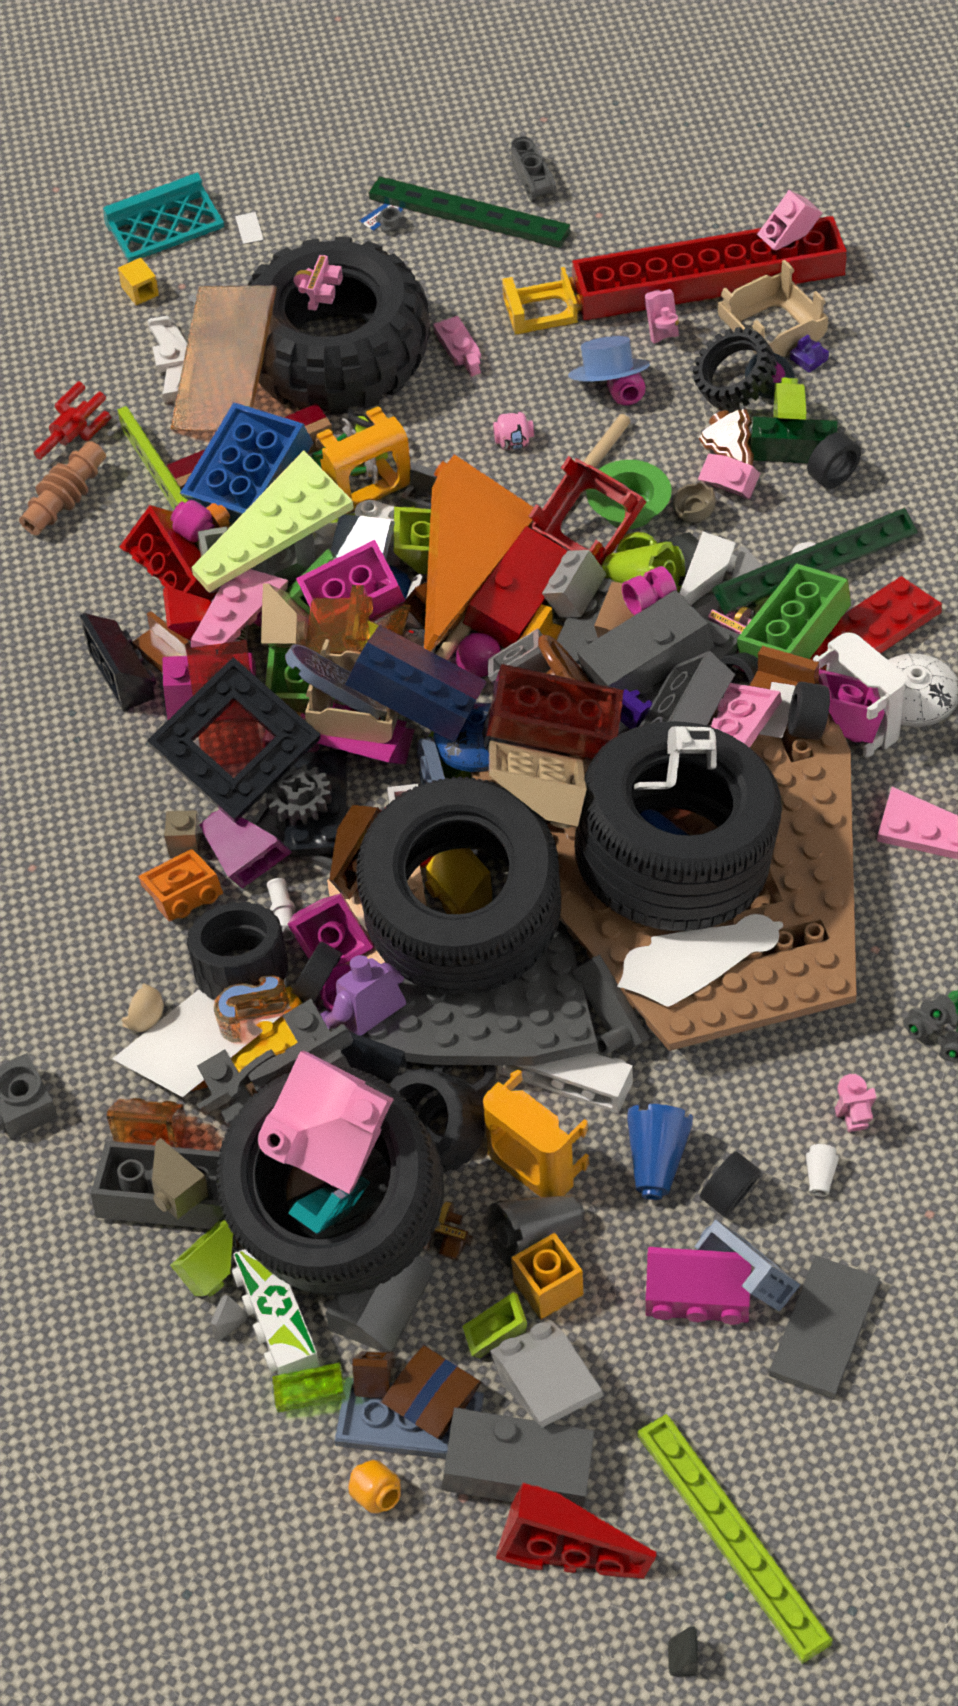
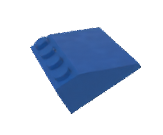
[180,402,314,524]

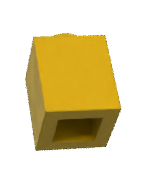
[118,258,159,305]

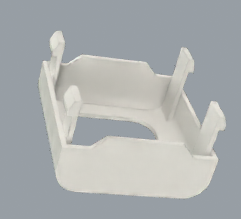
[813,633,906,757]

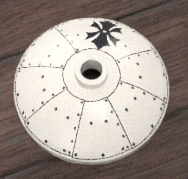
[878,654,958,727]

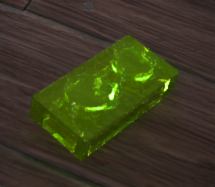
[272,1363,346,1413]

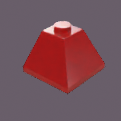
[163,586,212,641]

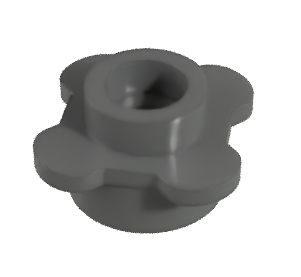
[376,207,406,232]

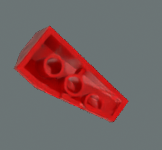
[496,1483,656,1579]

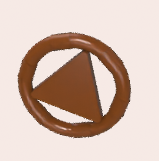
[538,635,598,707]

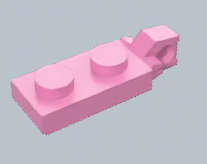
[433,316,481,376]

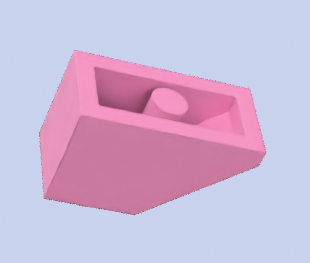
[698,454,760,500]

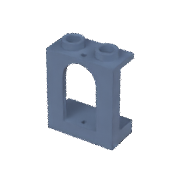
[695,1219,801,1312]

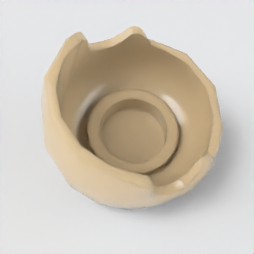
[121,984,164,1032]

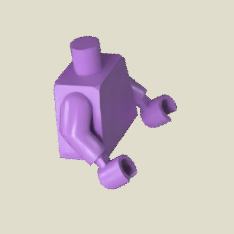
[320,955,407,1036]

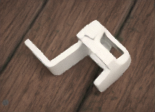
[634,726,717,790]

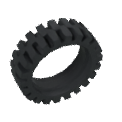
[693,327,777,410]

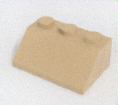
[261,584,323,648]

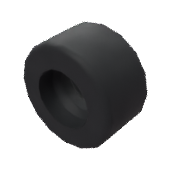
[788,682,830,740]
[700,1151,761,1217]

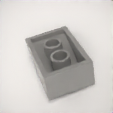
[490,1320,604,1428]

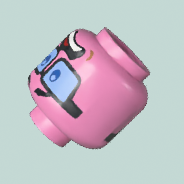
[493,412,534,450]

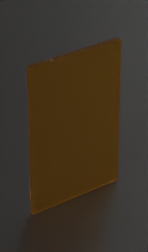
[170,285,277,432]

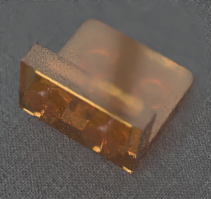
[305,585,373,655]

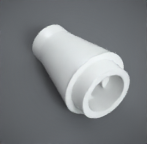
[806,1144,839,1197]

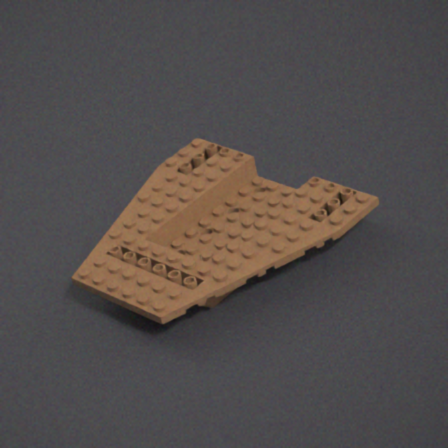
[470,683,856,1051]

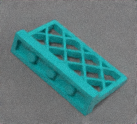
[103,172,224,263]

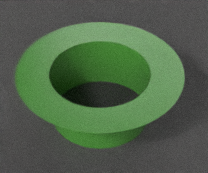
[586,460,671,529]

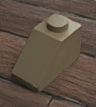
[152,1138,208,1219]

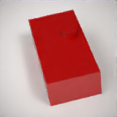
[463,526,568,648]

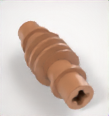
[19,441,106,535]

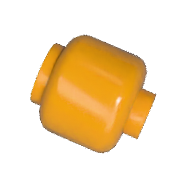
[348,1460,401,1514]

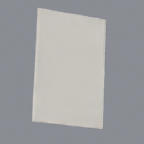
[113,990,292,1097]

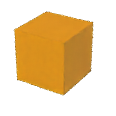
[511,1232,584,1320]

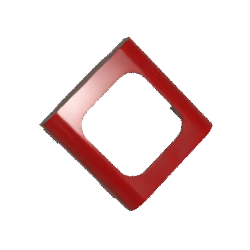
[528,456,647,567]

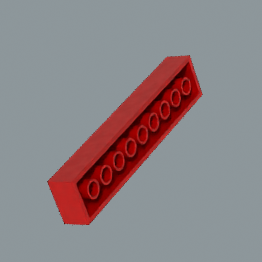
[572,216,847,321]

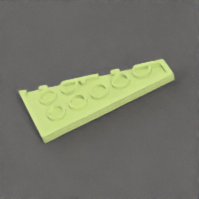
[192,450,354,593]

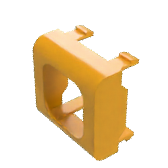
[316,406,411,514]
[483,1069,589,1197]

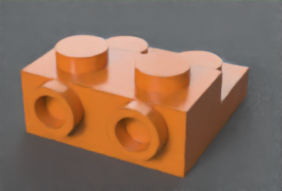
[138,849,224,922]

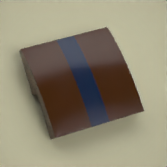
[381,1345,481,1440]

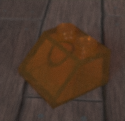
[106,1098,187,1148]

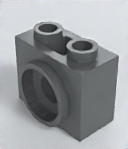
[0,1053,58,1140]

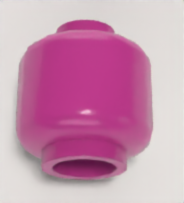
[607,366,646,406]
[171,500,215,543]

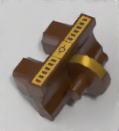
[423,1201,473,1261]

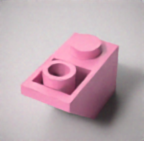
[757,190,822,251]

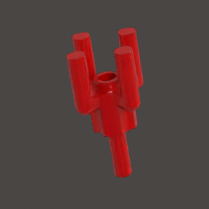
[33,381,112,460]

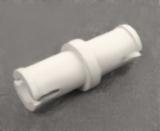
[267,878,295,941]

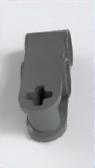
[511,136,556,201]

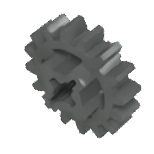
[265,764,332,825]

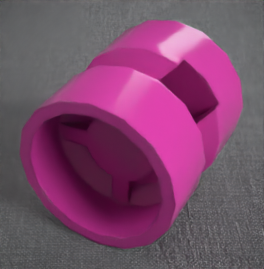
[621,566,677,616]

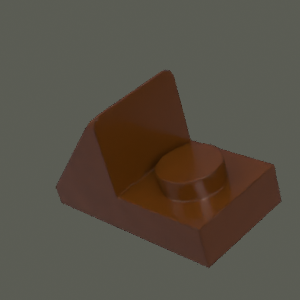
[352,1351,395,1398]

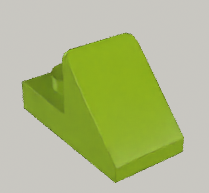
[462,1292,527,1358]

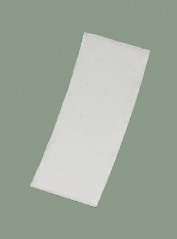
[759,682,795,738]

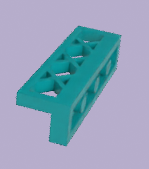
[289,1177,370,1234]

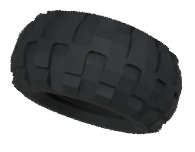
[235,236,430,415]

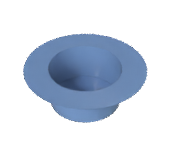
[568,336,650,381]

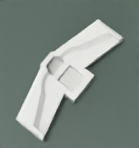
[148,316,197,403]

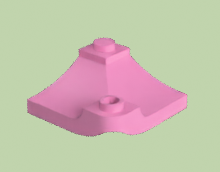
[258,1051,393,1194]

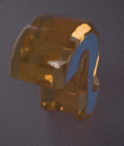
[213,976,290,1043]

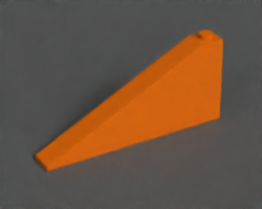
[424,454,534,652]

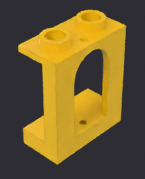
[502,267,581,335]

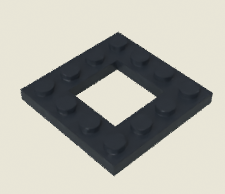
[147,657,321,823]

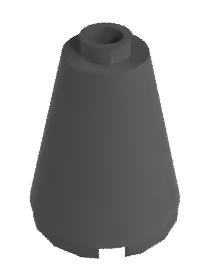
[487,1195,585,1267]

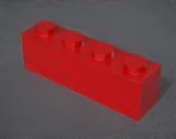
[119,505,217,600]

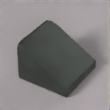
[668,1626,698,1676]

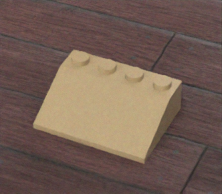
[489,741,586,828]

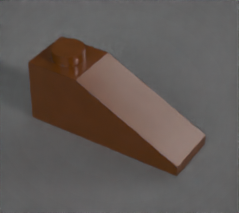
[329,805,381,900]

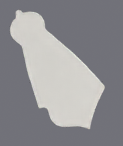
[617,914,783,1007]

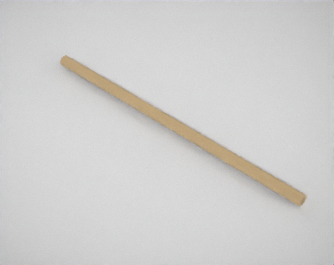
[435,414,631,661]

